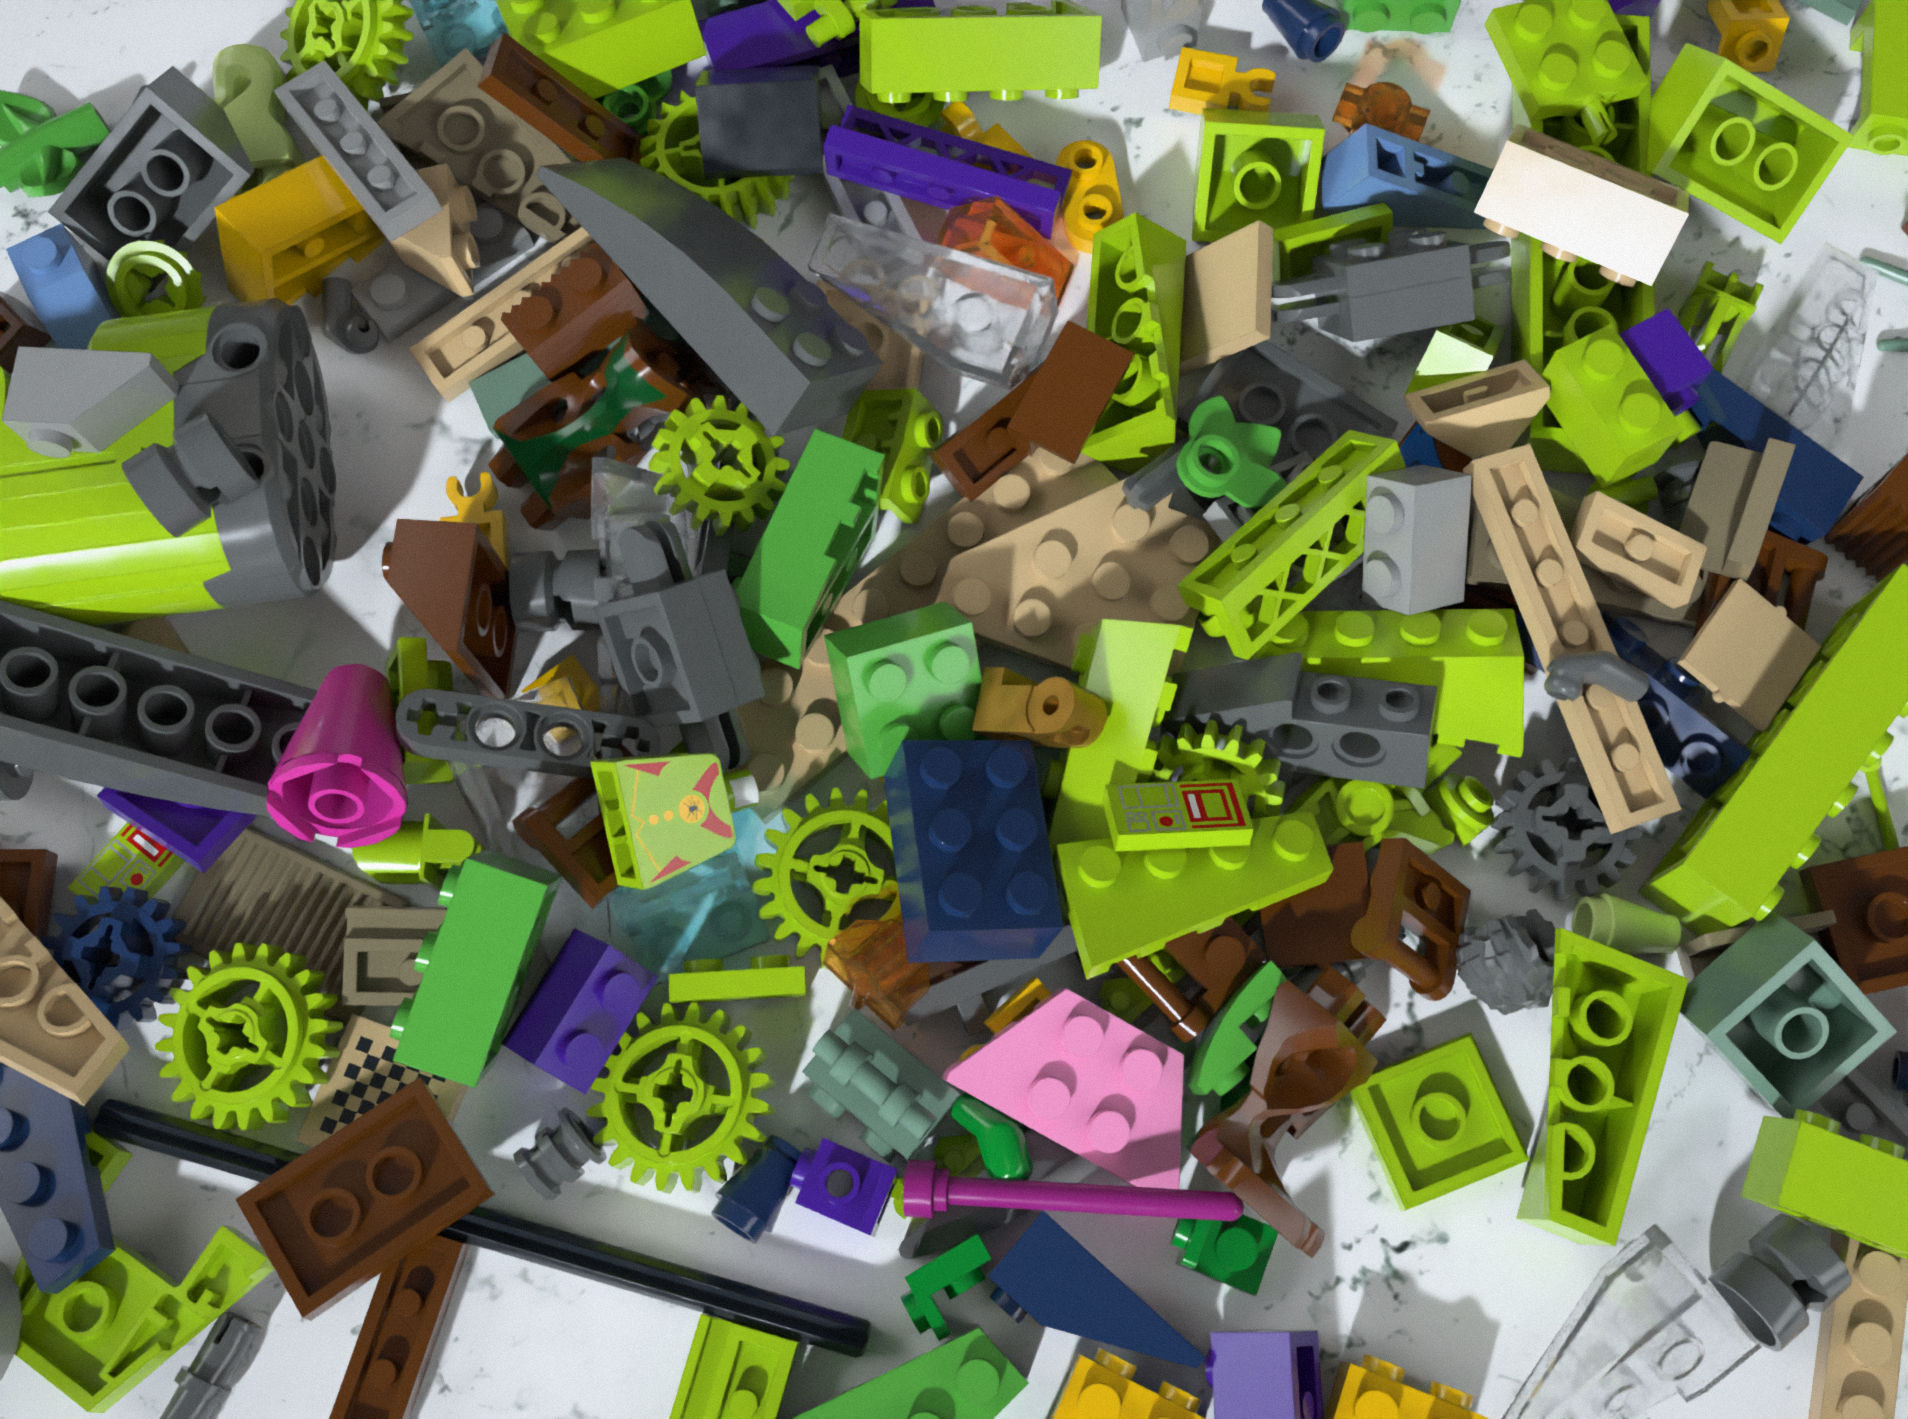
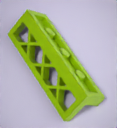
[1176,430,1406,660]

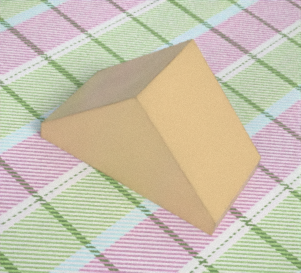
[1404,359,1550,459]

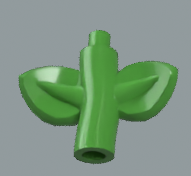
[0,89,111,197]

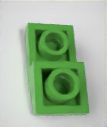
[1186,961,1288,1096]

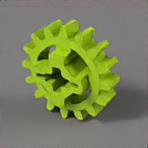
[648,395,790,536]
[1148,720,1285,819]

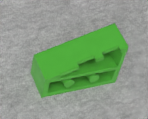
[731,428,885,670]
[790,1326,1029,1419]

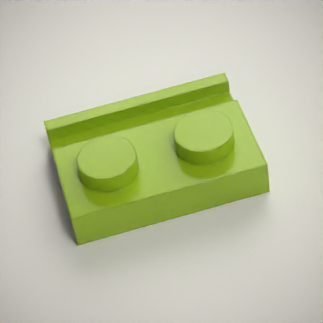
[669,1313,800,1419]

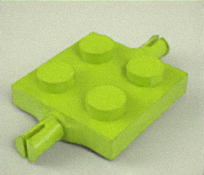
[1484,0,1648,147]

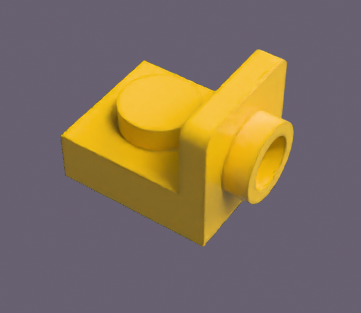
[1706,0,1790,72]

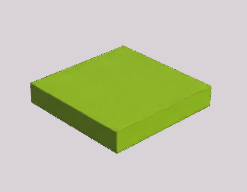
[1349,1032,1530,1211]

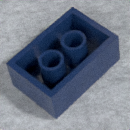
[883,740,1064,963]

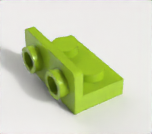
[842,388,943,524]
[385,637,458,784]

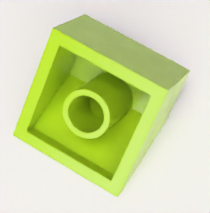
[1192,108,1325,242]

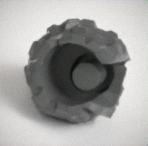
[1456,909,1555,1015]

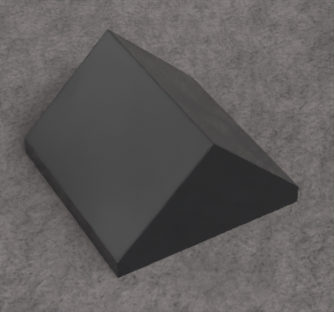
[695,65,824,180]

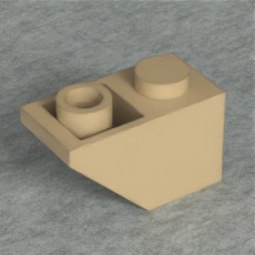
[389,163,480,297]

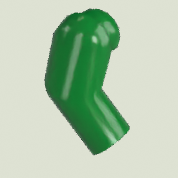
[951,1092,1033,1180]

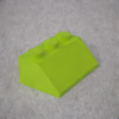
[1646,42,1855,245]

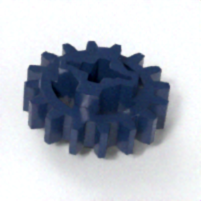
[41,886,193,1031]

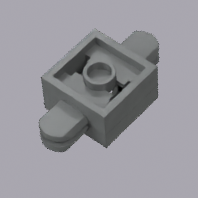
[1271,228,1512,342]
[594,518,766,773]

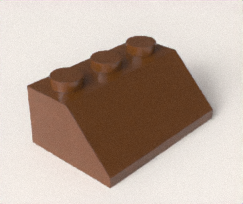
[382,519,518,700]

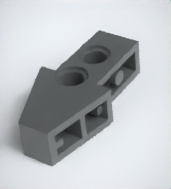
[1161,652,1437,789]

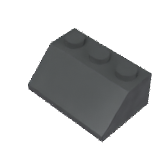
[48,66,255,294]

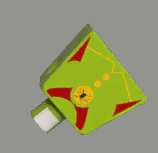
[590,752,759,890]

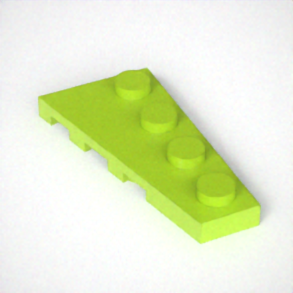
[1052,811,1334,980]

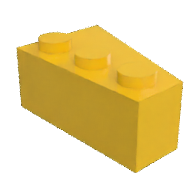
[214,155,387,306]

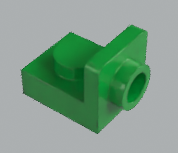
[1170,1214,1278,1296]
[900,1234,992,1341]

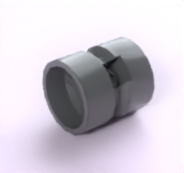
[121,411,261,538]
[509,549,614,633]
[1707,1213,1852,1352]

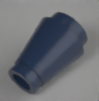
[1262,0,1345,63]
[711,1134,801,1244]

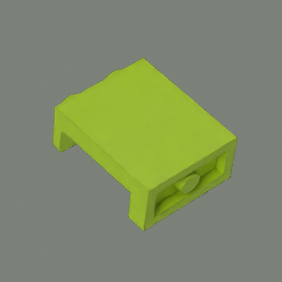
[1848,0,1908,156]

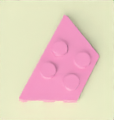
[941,987,1184,1189]

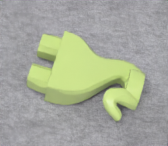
[198,44,306,220]

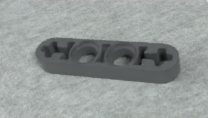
[396,689,661,779]

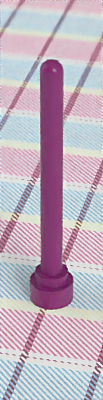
[903,1159,1244,1221]

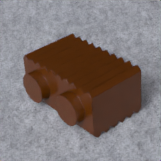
[501,244,650,383]
[1824,453,1908,583]

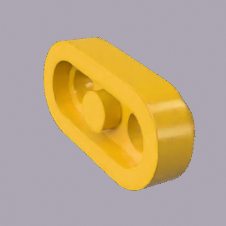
[1056,140,1124,254]

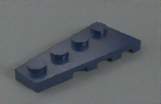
[0,1062,116,1294]

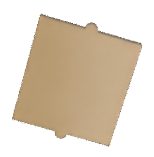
[1677,578,1822,731]

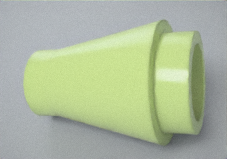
[1571,892,1681,955]

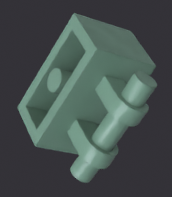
[802,1007,960,1164]

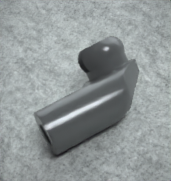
[322,277,379,354]
[1544,651,1650,702]

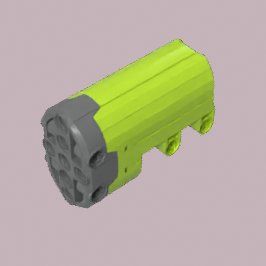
[0,298,337,626]

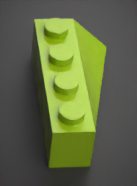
[860,0,1102,103]
[1081,212,1187,475]
[1248,609,1524,758]
[1040,619,1194,885]
[1516,928,1689,1246]

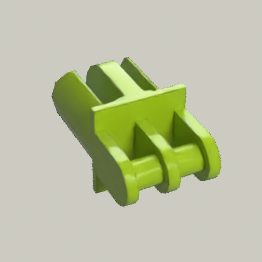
[1677,260,1764,374]
[352,813,487,891]

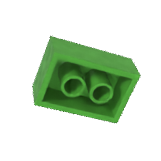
[390,849,562,1088]

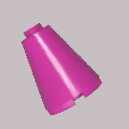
[266,664,408,848]

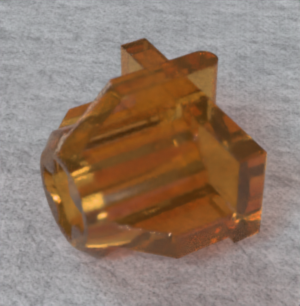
[1332,82,1431,142]
[823,919,930,1032]

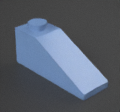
[1321,123,1494,229]
[6,223,121,350]

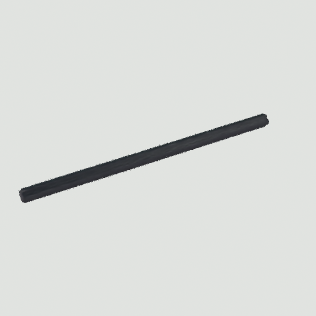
[93,1099,871,1358]

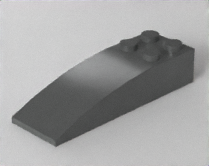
[536,157,884,437]
[0,600,318,817]

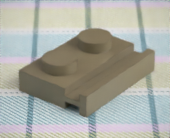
[342,906,448,1006]

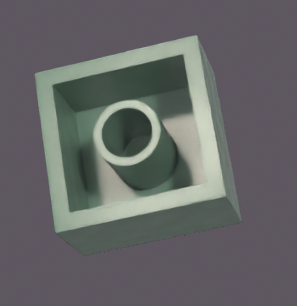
[1679,910,1897,1119]

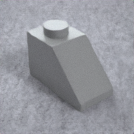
[2,346,179,458]

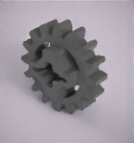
[1491,757,1642,901]

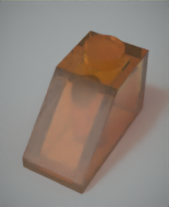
[930,195,1075,316]

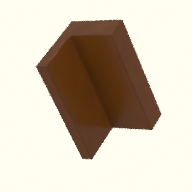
[1007,320,1135,464]

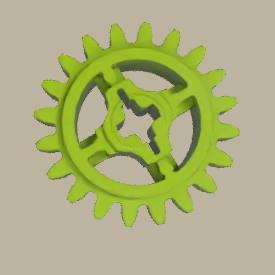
[280,0,414,111]
[752,787,906,971]
[155,942,343,1130]
[586,1002,776,1194]

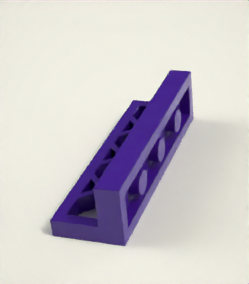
[823,104,1072,240]

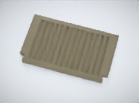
[171,826,409,1026]

